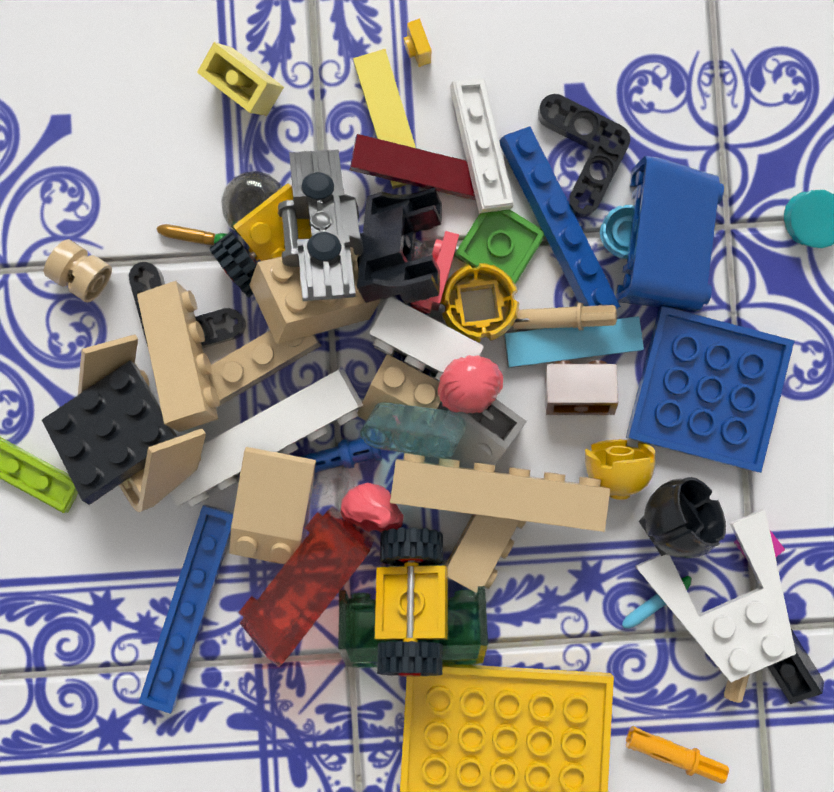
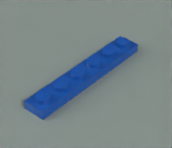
[499,126,621,309]
[138,504,233,714]

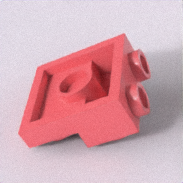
[410,231,459,314]

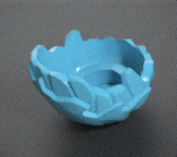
[600,205,634,259]

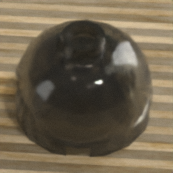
[221,171,283,236]

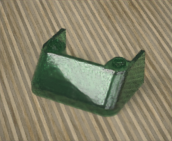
[338,586,488,668]

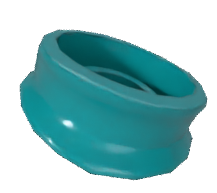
[784,190,834,248]

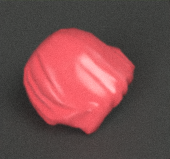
[438,355,503,414]
[340,483,404,532]

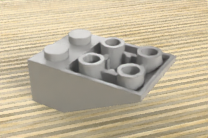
[416,399,527,469]

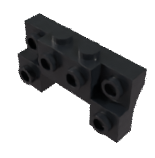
[357,187,442,304]

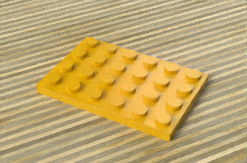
[400,663,614,792]

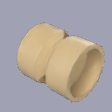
[43,239,112,303]

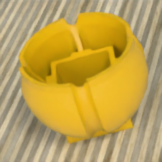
[440,263,519,343]

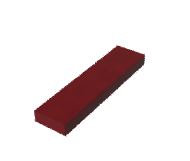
[349,134,476,201]

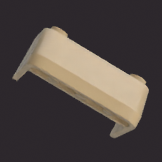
[78,334,206,512]

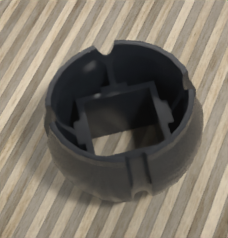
[639,477,726,559]

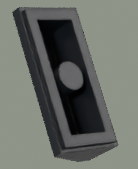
[767,629,824,704]

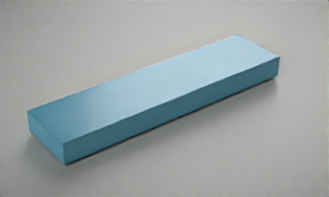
[504,316,644,368]

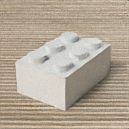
[369,297,484,382]

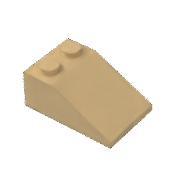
[229,447,316,567]

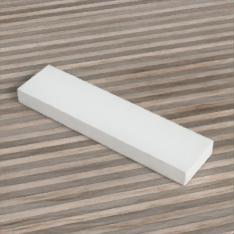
[450,78,514,213]

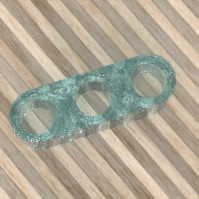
[360,402,467,458]

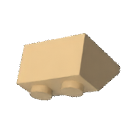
[357,354,441,447]

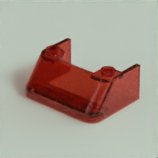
[238,506,374,667]

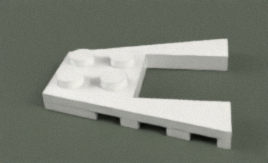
[635,509,796,682]

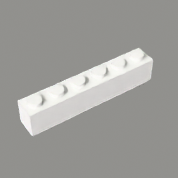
[170,370,363,507]

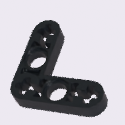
[538,94,630,218]
[129,262,246,349]

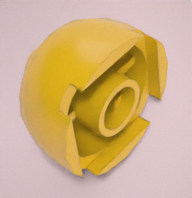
[585,439,656,500]

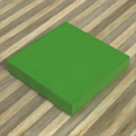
[454,209,545,284]

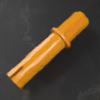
[626,726,729,784]

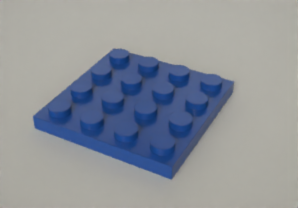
[626,306,795,473]

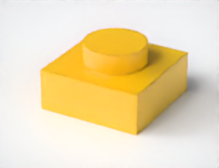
[403,18,432,67]

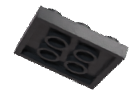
[42,360,177,505]

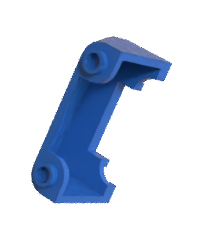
[616,156,724,312]

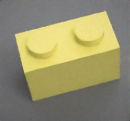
[197,42,284,116]

